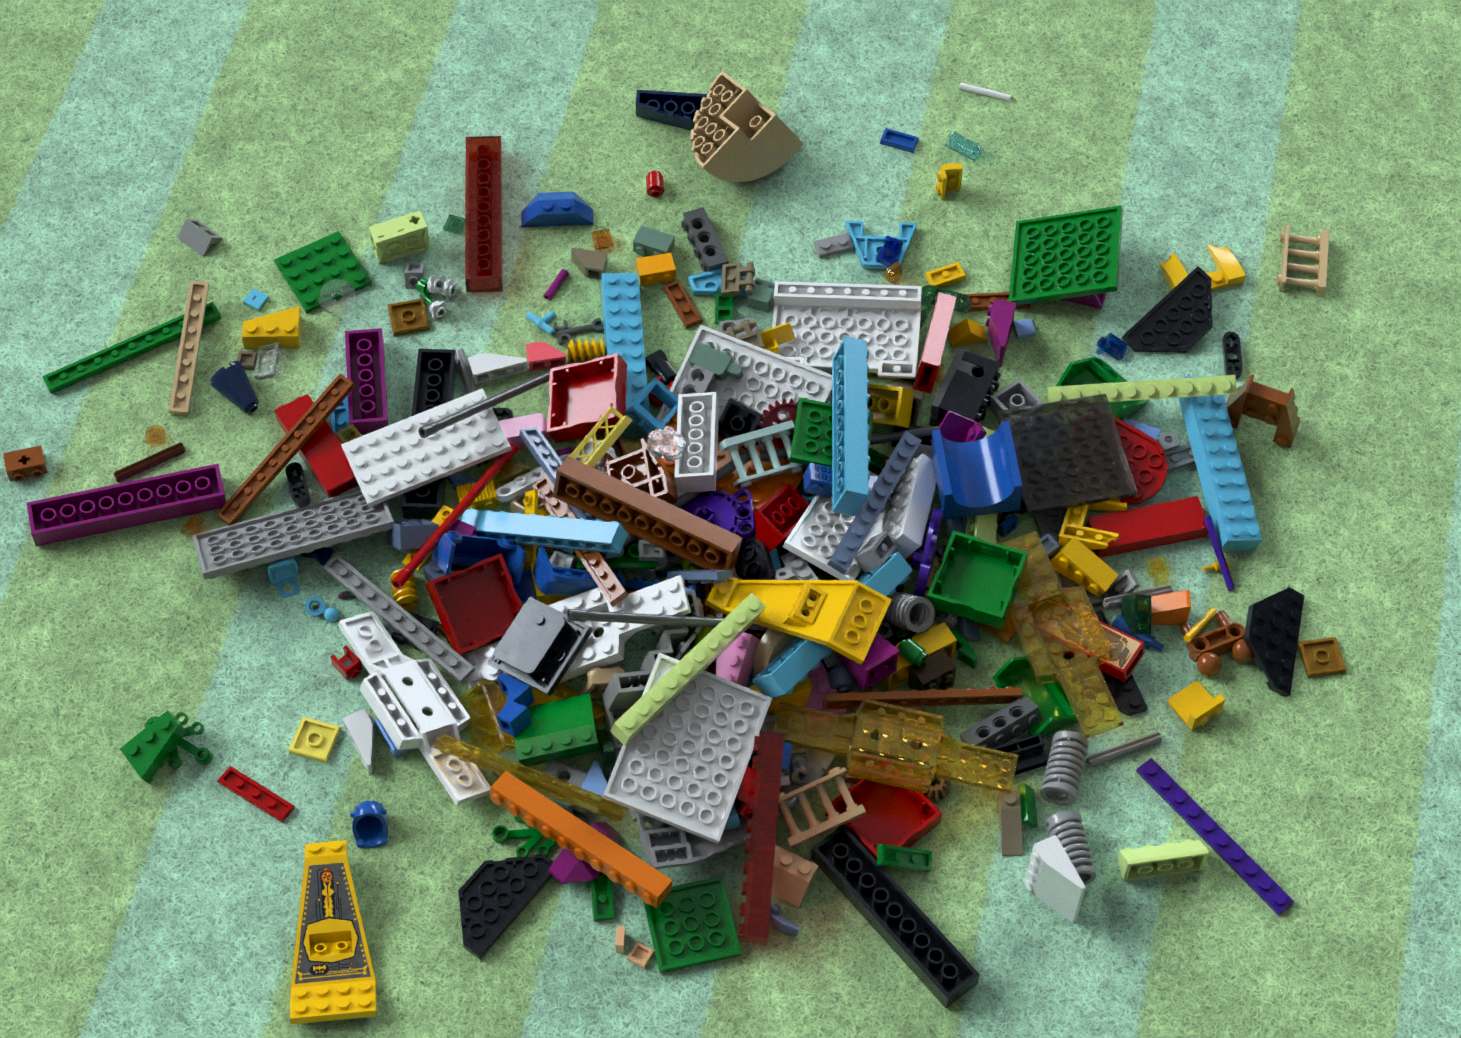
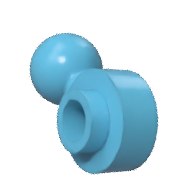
[305,596,340,622]

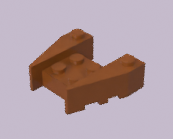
[1226,375,1300,448]
[602,438,679,504]

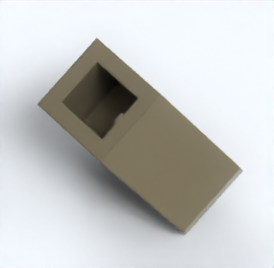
[571,248,608,280]

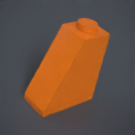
[1135,590,1191,626]

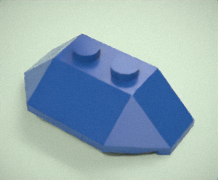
[521,191,593,227]

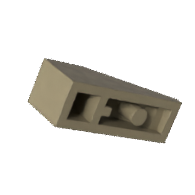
[997,790,1023,856]

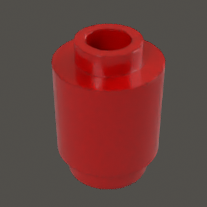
[646,170,665,198]

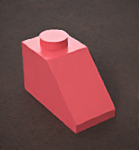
[525,341,566,372]

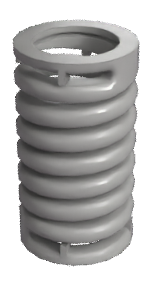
[882,591,935,633]
[1040,731,1089,806]
[1045,811,1097,885]

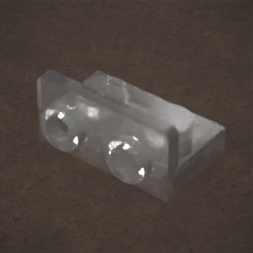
[253,342,288,382]

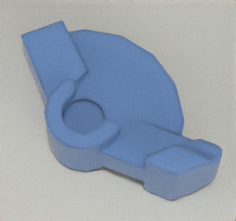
[446,472,479,491]

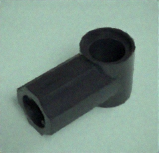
[645,349,677,385]

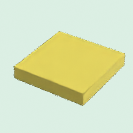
[288,717,341,763]

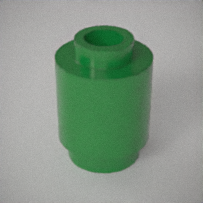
[898,638,928,667]

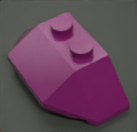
[548,822,621,884]

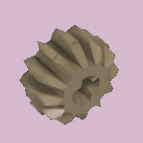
[916,768,951,804]

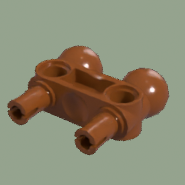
[1180,610,1255,677]

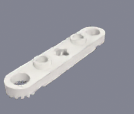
[496,454,571,502]

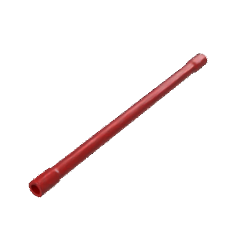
[391,443,518,589]

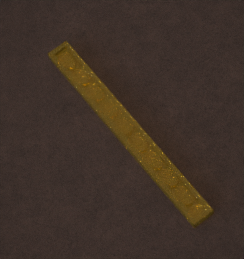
[434,734,629,822]

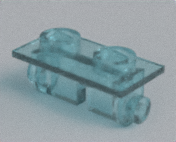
[945,131,984,161]

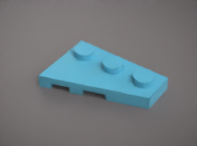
[688,268,748,296]

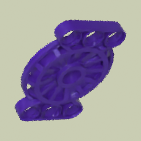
[666,489,756,557]
[911,508,943,597]

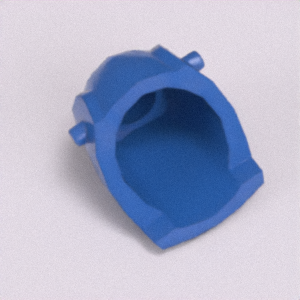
[350,801,388,848]

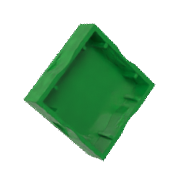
[927,531,1028,629]

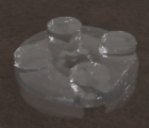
[319,279,356,316]
[646,426,686,461]

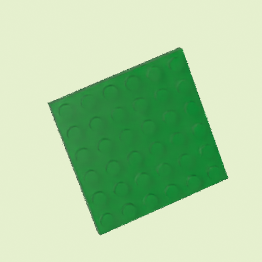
[1008,205,1123,306]

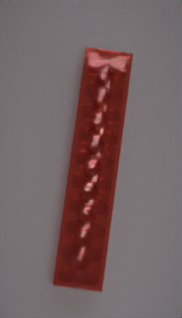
[465,136,503,293]
[738,731,784,945]

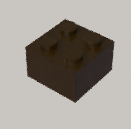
[908,649,957,691]

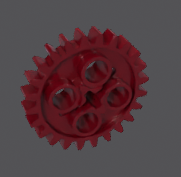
[758,398,798,459]

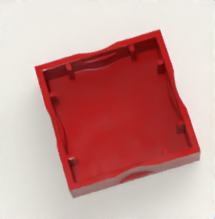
[547,353,627,443]
[425,553,523,656]
[826,758,942,869]

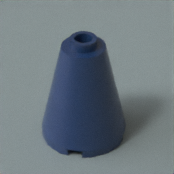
[210,361,259,413]

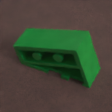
[120,710,187,784]

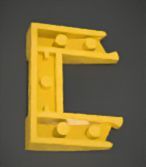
[1160,244,1246,291]
[1058,483,1127,550]

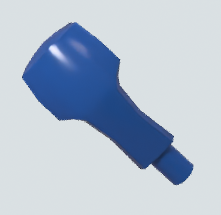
[1111,610,1164,652]

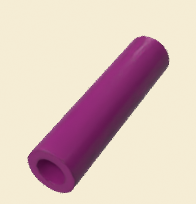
[543,269,569,301]

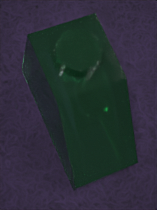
[1121,594,1151,635]

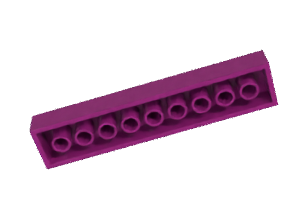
[27,464,227,547]

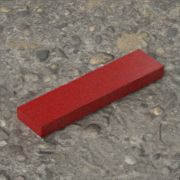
[218,766,295,823]

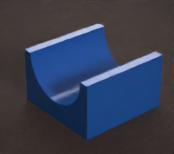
[931,421,1022,520]

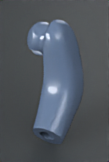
[766,904,799,936]

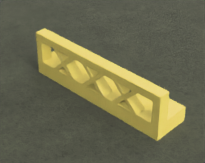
[569,406,632,468]

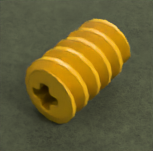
[567,339,605,363]
[390,568,419,611]

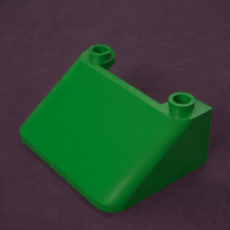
[1056,357,1149,421]
[992,655,1086,738]

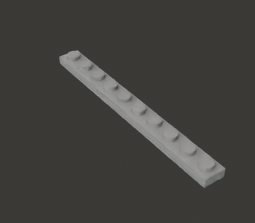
[323,554,475,684]

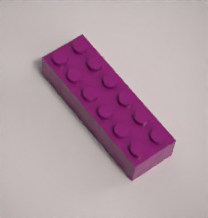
[345,328,389,436]

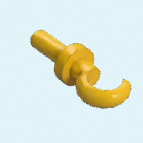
[1202,561,1231,572]

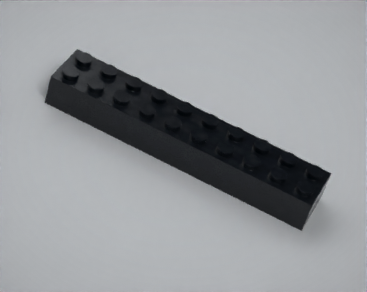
[402,349,457,519]
[811,825,980,1008]

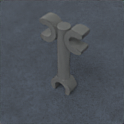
[554,318,604,346]

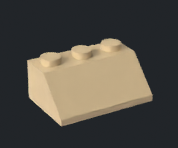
[744,839,819,908]

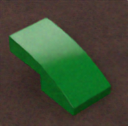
[715,293,734,324]
[950,629,977,669]

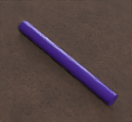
[1204,516,1235,591]

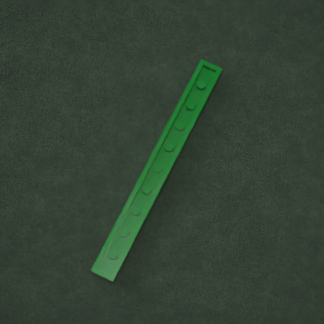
[42,302,221,394]

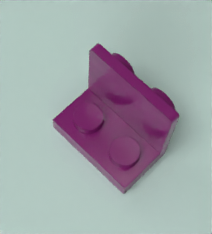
[931,411,987,443]

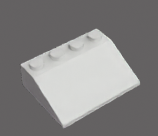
[1025,835,1086,923]

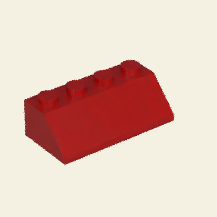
[754,483,810,552]

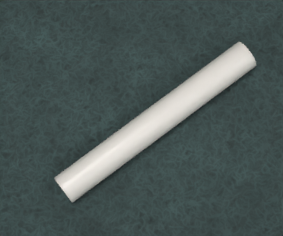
[959,83,1011,102]

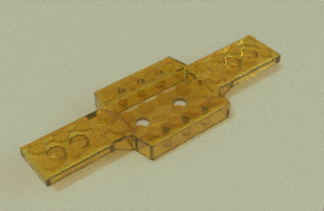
[1000,531,1124,739]
[771,698,1018,794]

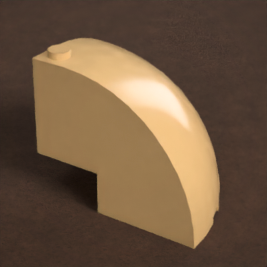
[690,71,803,182]

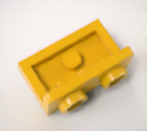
[936,163,963,200]

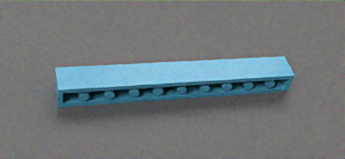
[458,508,628,554]

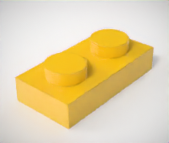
[925,262,966,290]

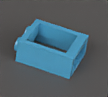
[624,378,678,438]

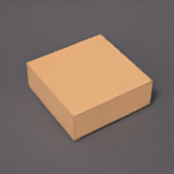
[615,926,626,953]
[626,941,655,970]

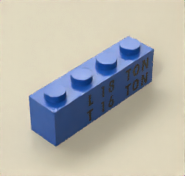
[803,463,878,497]

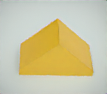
[948,318,988,347]

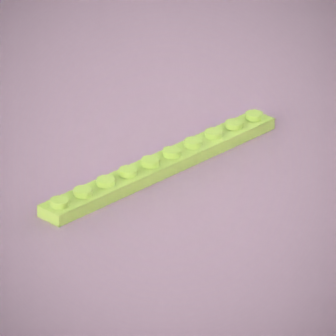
[1047,375,1237,406]

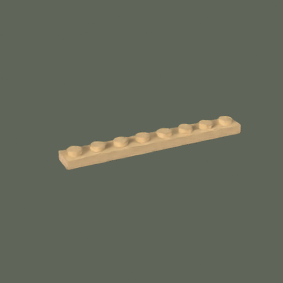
[169,280,209,416]

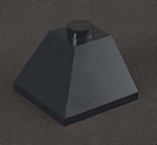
[718,398,763,449]

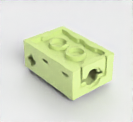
[369,211,430,264]

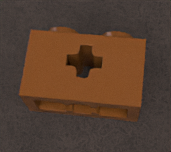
[3,445,48,481]

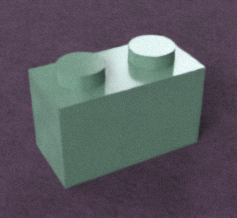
[633,225,675,256]

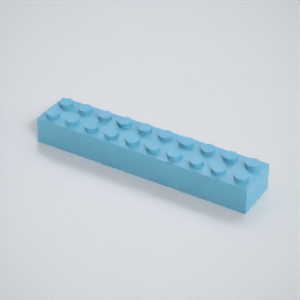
[600,273,650,437]
[832,336,870,516]
[1179,376,1263,552]
[752,552,913,699]

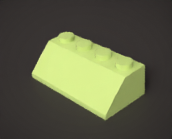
[1117,839,1209,881]

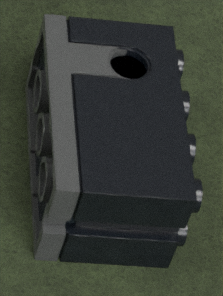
[929,348,1002,426]

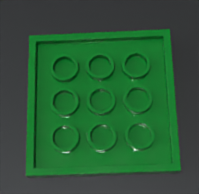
[274,231,372,314]
[789,397,874,467]
[643,876,742,973]

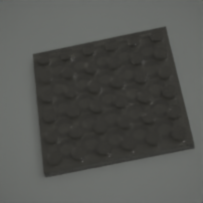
[996,394,1138,515]

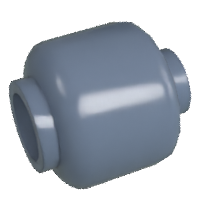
[828,663,856,693]

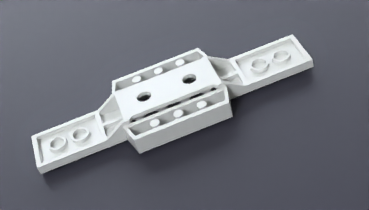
[463,575,691,691]
[338,611,491,806]

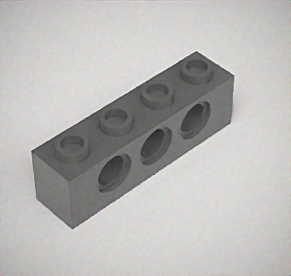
[681,207,729,272]
[959,694,1043,761]

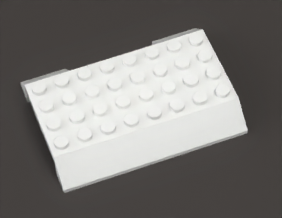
[772,281,922,379]

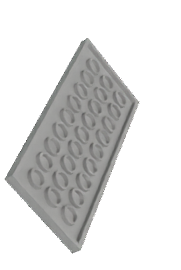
[192,489,394,580]

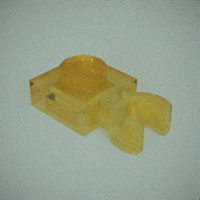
[1145,557,1169,587]

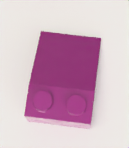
[985,299,1016,367]

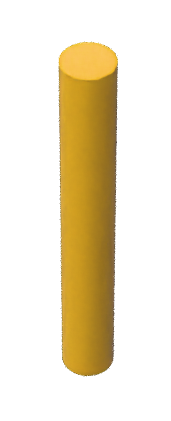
[1184,608,1217,642]

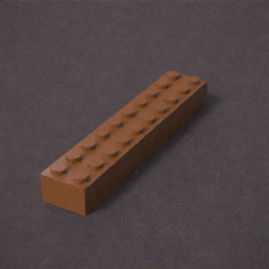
[553,456,742,570]

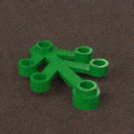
[145,712,213,769]
[492,816,557,858]

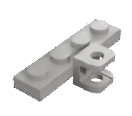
[1157,431,1195,472]
[775,551,819,600]

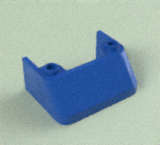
[432,531,526,582]
[532,546,625,597]

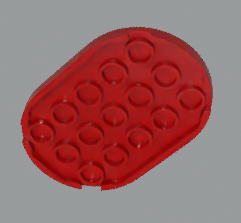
[1058,412,1168,505]

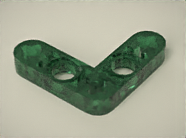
[920,285,971,329]
[597,729,616,783]

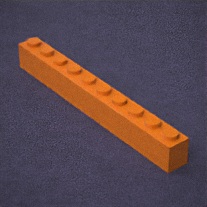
[490,771,673,908]

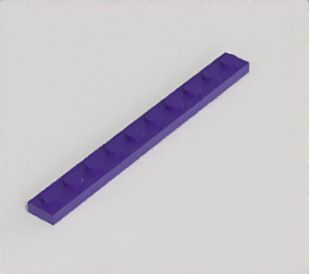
[1136,758,1294,916]

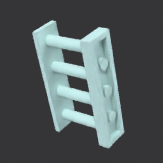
[718,420,805,488]

